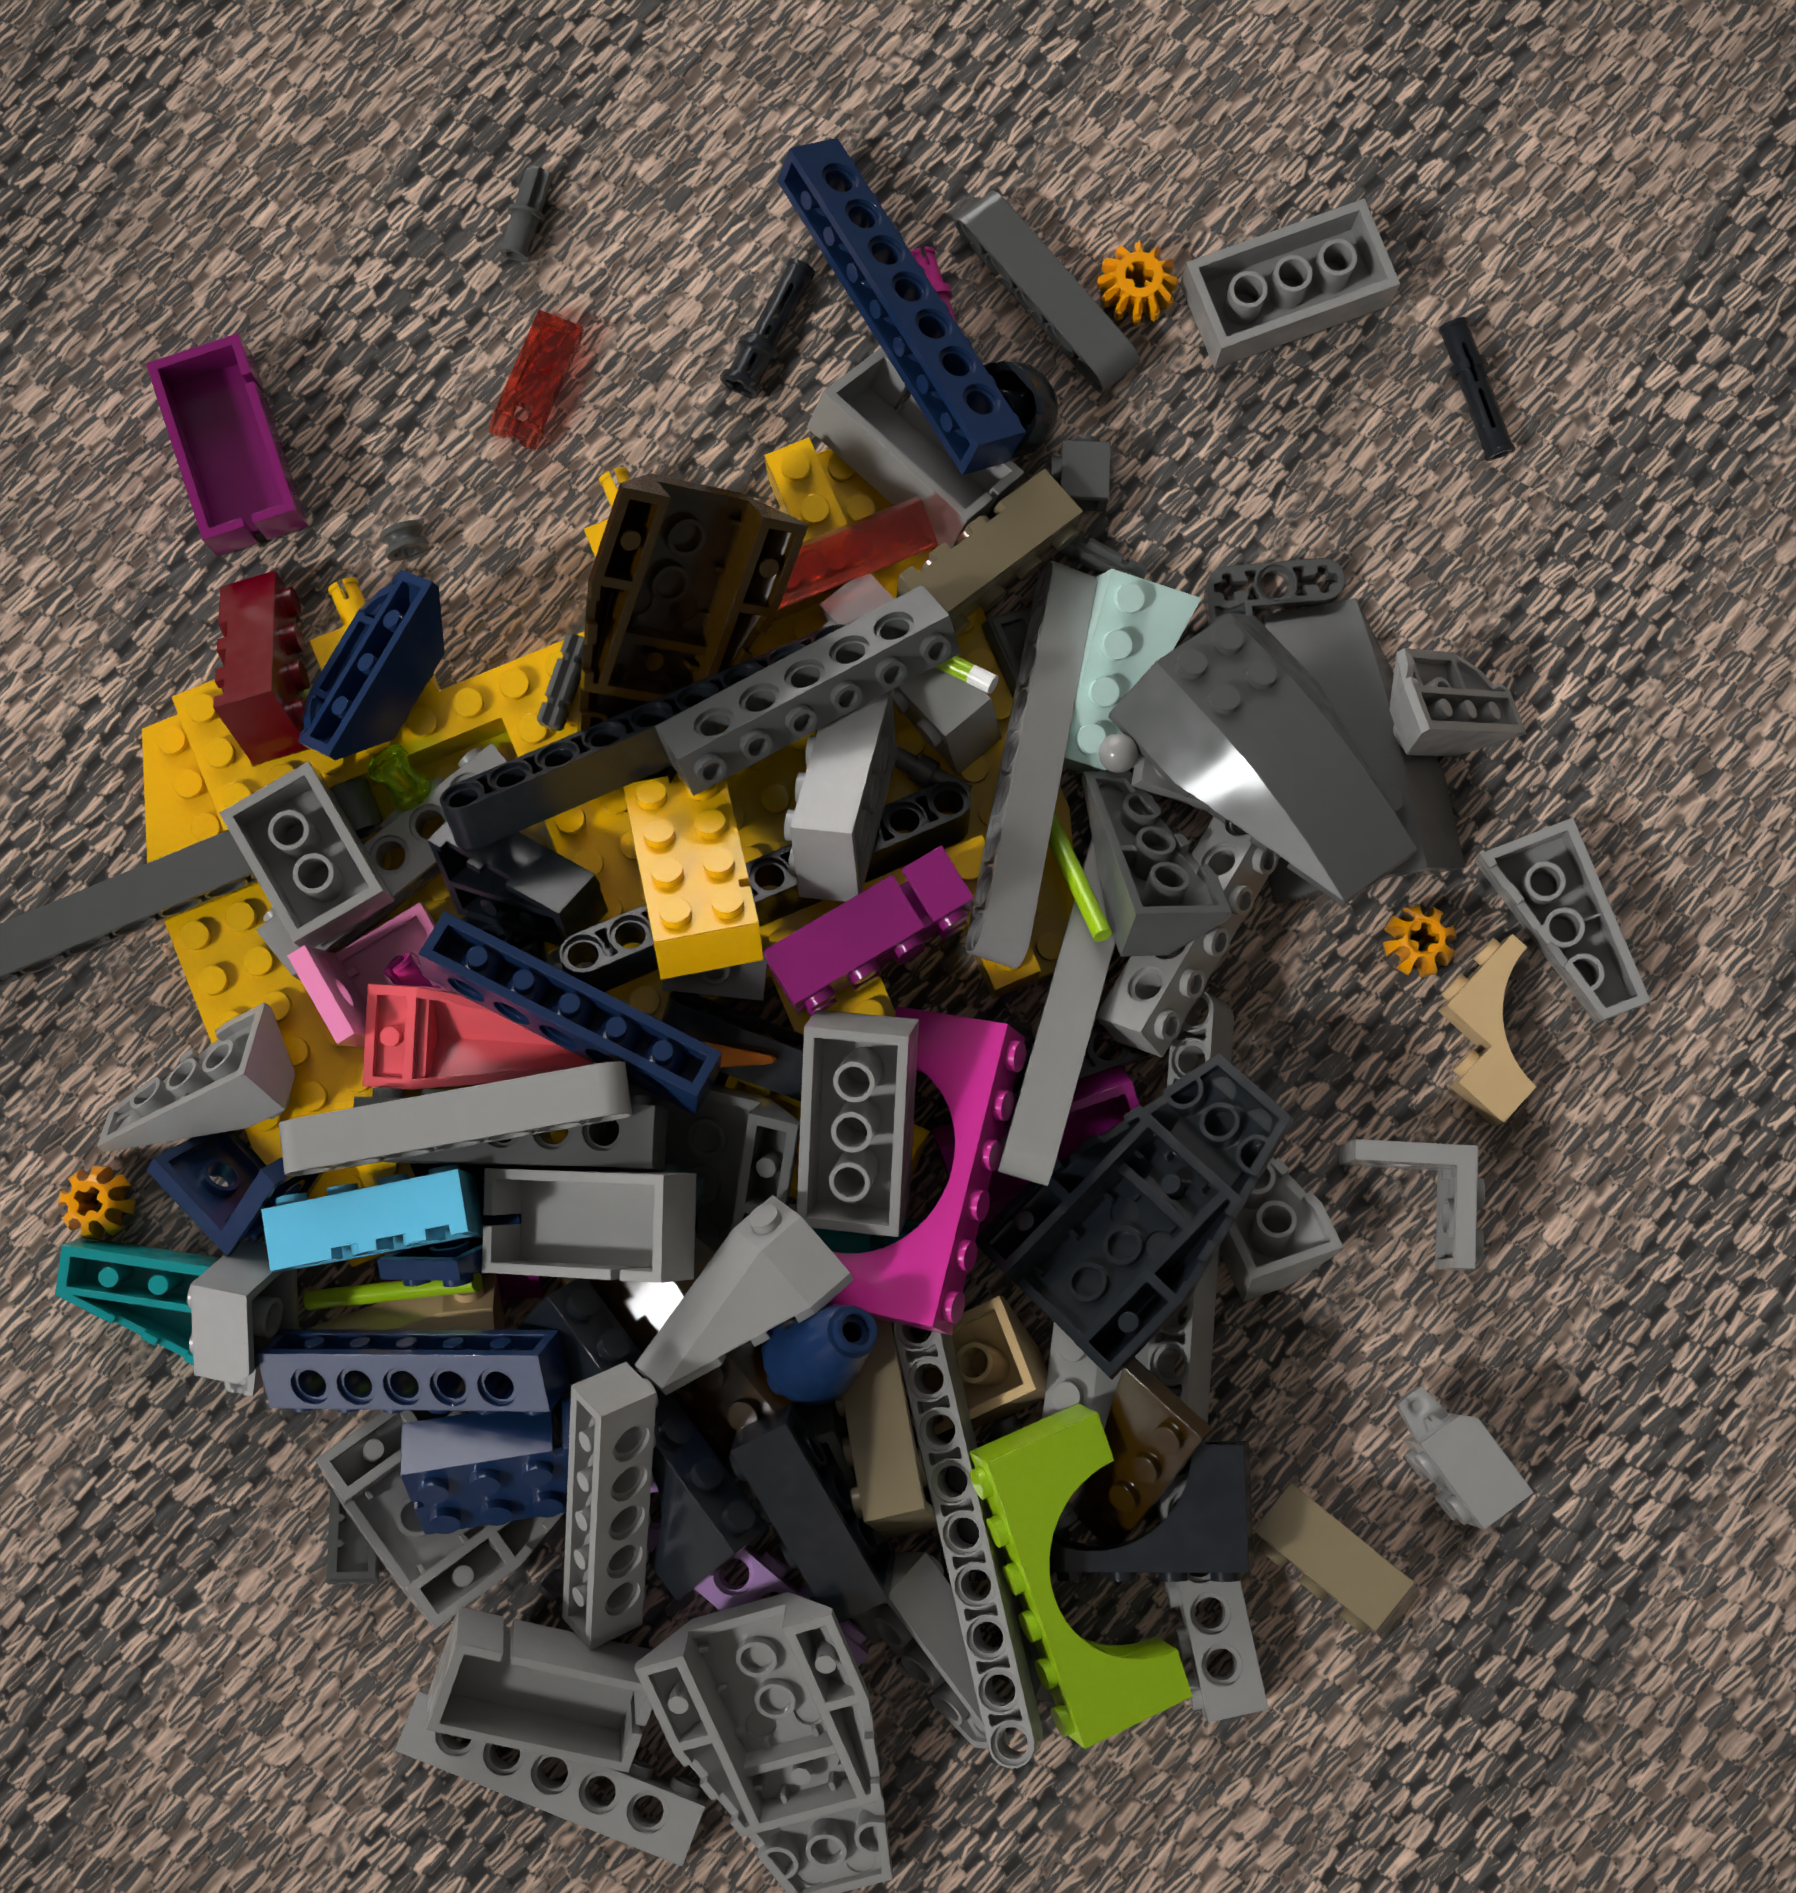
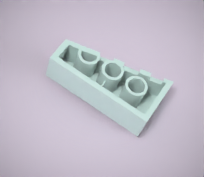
[1063,569,1202,773]

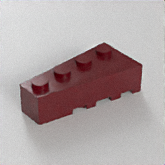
[213,570,310,765]

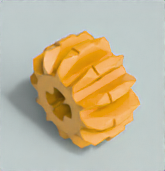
[1097,240,1178,327]

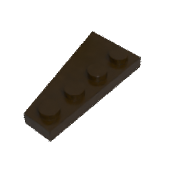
[1078,1357,1213,1545]

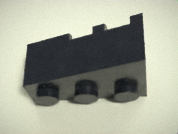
[428,821,608,947]

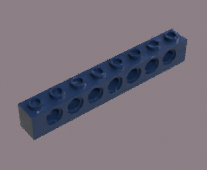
[777,138,1026,475]

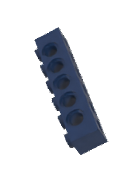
[418,911,722,1115]
[256,1329,570,1416]

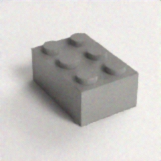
[219,761,395,948]

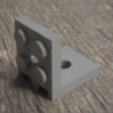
[1339,1139,1485,1271]

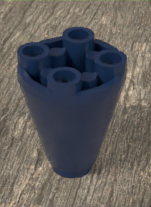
[761,1303,877,1406]

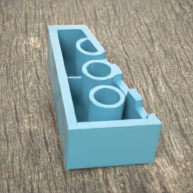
[261,1165,483,1272]

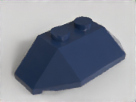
[298,570,445,760]

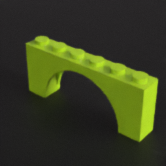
[969,1403,1193,1749]

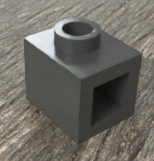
[1050,435,1111,512]

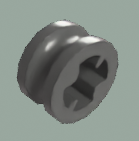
[379,520,429,561]

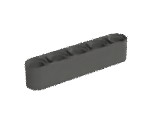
[955,190,1140,393]

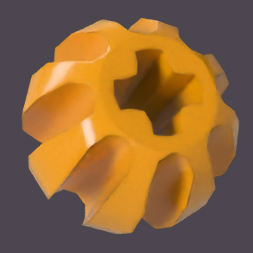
[1383,904,1457,978]
[58,1165,136,1240]

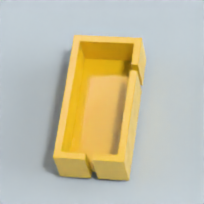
[623,774,764,980]

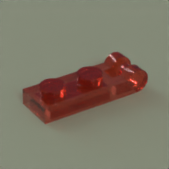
[489,310,585,451]

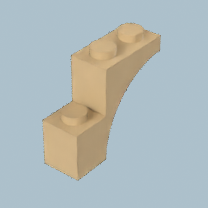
[1438,934,1536,1126]

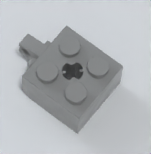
[187,1240,299,1396]
[1395,1386,1534,1530]

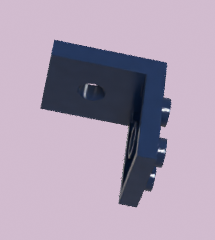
[146,1131,324,1257]
[377,1138,521,1287]

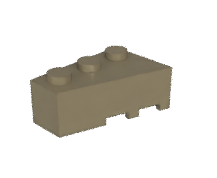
[1253,1483,1421,1641]

